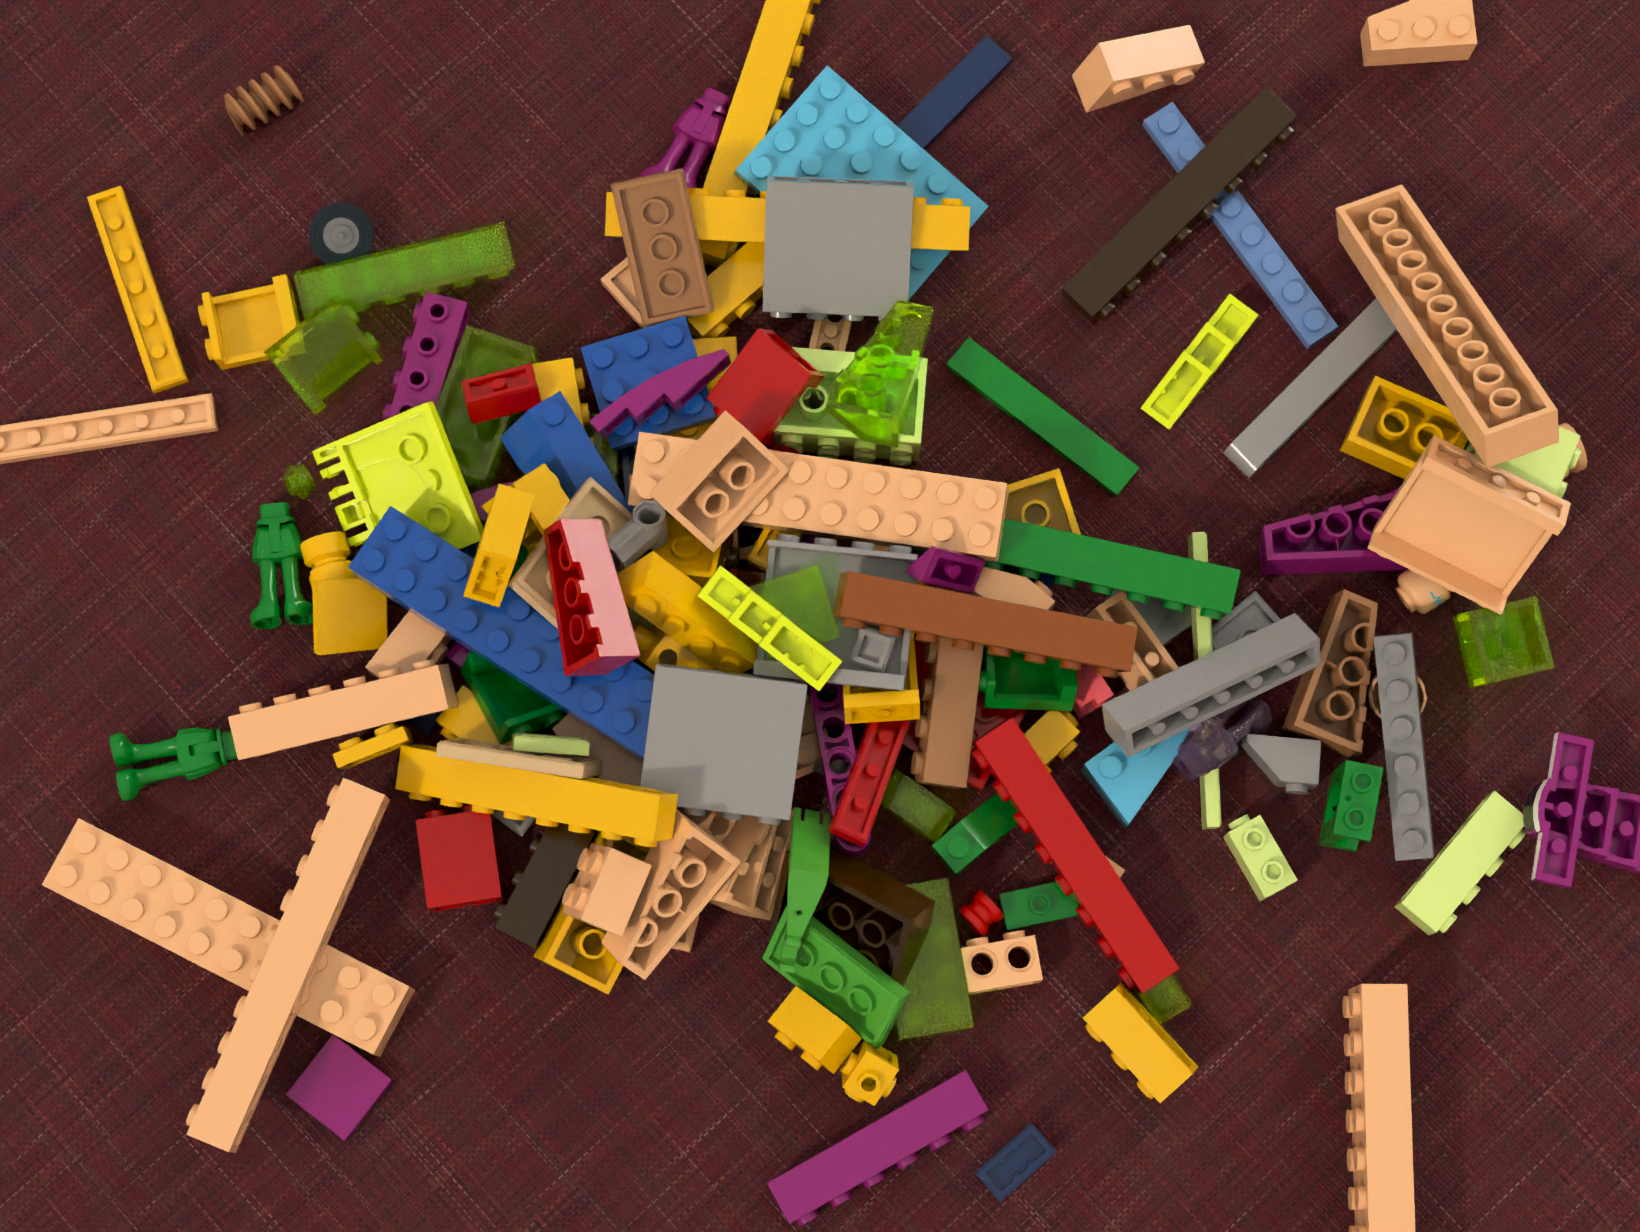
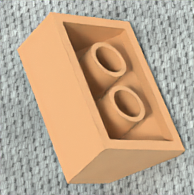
[649,411,789,553]

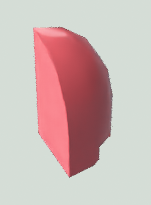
[1073,665,1114,720]

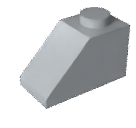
[1241,734,1321,795]

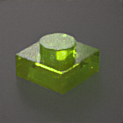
[1138,974,1192,1025]

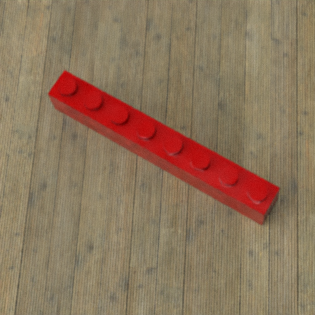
[971,717,1180,994]

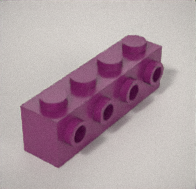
[382,292,471,421]

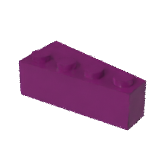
[1257,488,1406,575]

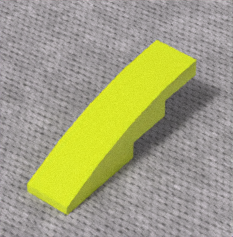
[1141,294,1259,430]
[697,565,842,691]

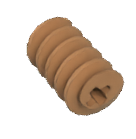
[224,65,304,137]

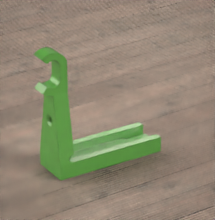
[779,807,831,974]

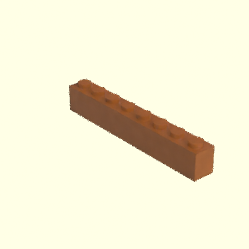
[833,571,1138,678]

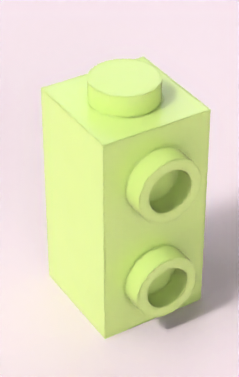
[1223,814,1297,902]

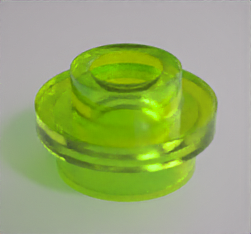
[283,464,315,499]

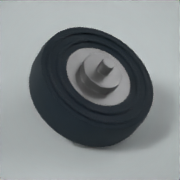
[309,202,374,267]

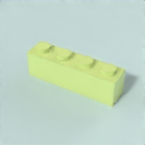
[1394,790,1526,936]

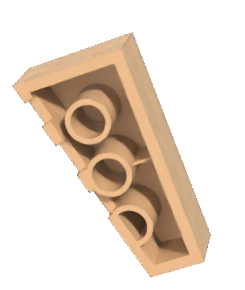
[601,809,741,980]

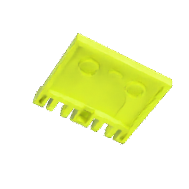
[312,401,484,550]

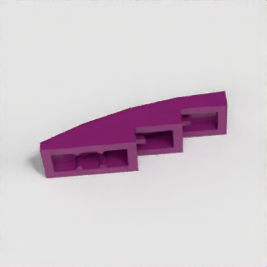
[589,349,731,440]

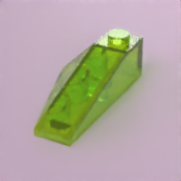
[826,300,934,448]

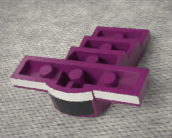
[1523,732,1640,888]

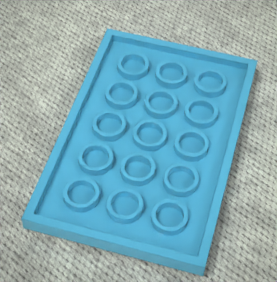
[734,66,988,300]

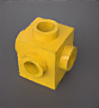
[840,1040,899,1106]

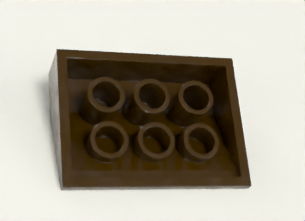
[767,845,936,987]

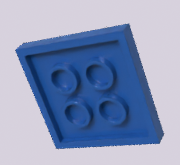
[581,316,717,452]

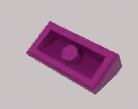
[905,546,987,594]

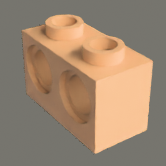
[959,930,1043,995]

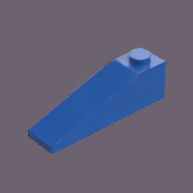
[500,391,633,514]

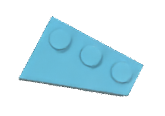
[1080,726,1196,830]

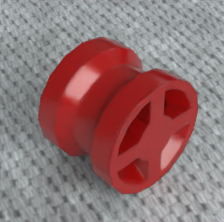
[958,890,1005,937]

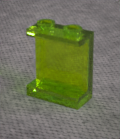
[264,298,383,415]

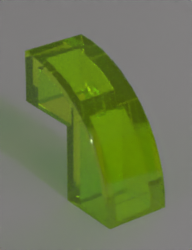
[880,768,956,842]

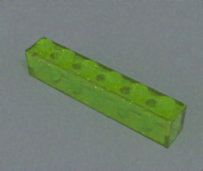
[293,221,516,322]

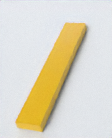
[87,185,189,394]

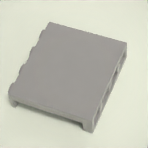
[763,176,914,323]
[753,534,919,691]
[640,663,807,825]

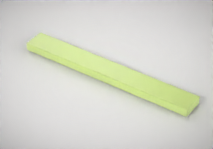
[1188,532,1221,830]

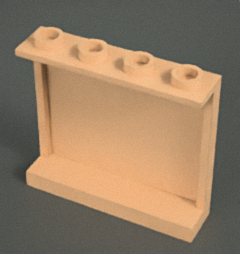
[1367,435,1571,615]

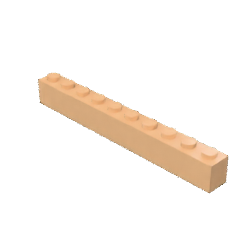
[186,778,390,1153]

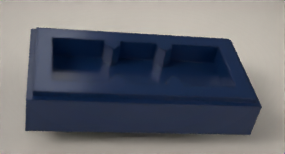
[975,1123,1057,1202]

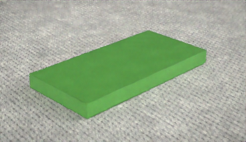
[762,906,910,1050]

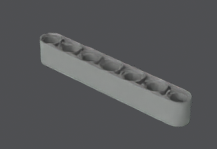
[1223,298,1398,478]

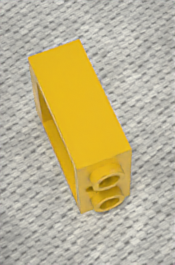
[463,484,535,607]

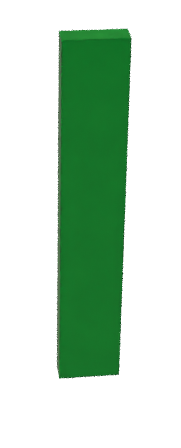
[946,337,1139,498]

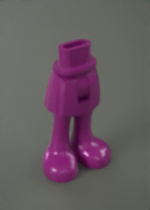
[639,88,731,188]

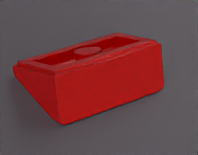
[461,363,542,424]

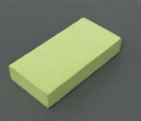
[512,733,590,756]

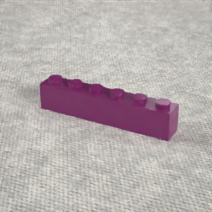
[767,1070,988,1227]

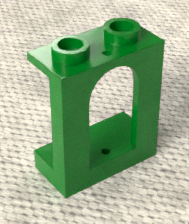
[1318,760,1383,852]

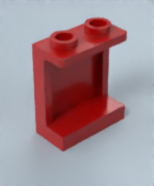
[706,328,825,445]
[415,805,505,912]

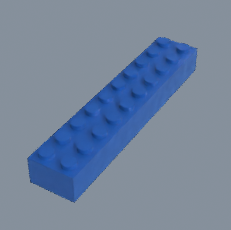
[348,506,654,762]

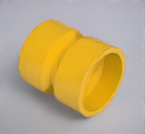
[299,531,355,588]

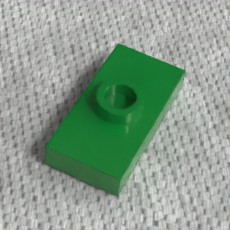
[998,882,1078,931]

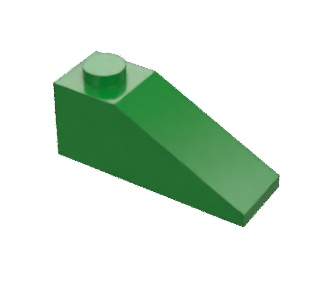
[930,793,1018,879]

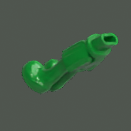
[250,502,313,630]
[110,728,238,802]

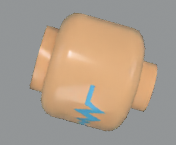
[1395,569,1450,614]

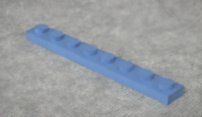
[1142,101,1339,350]

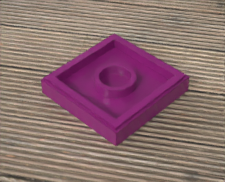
[286,1034,394,1141]

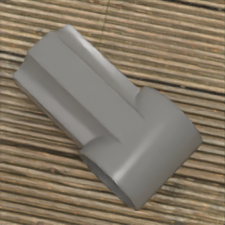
[607,500,669,572]

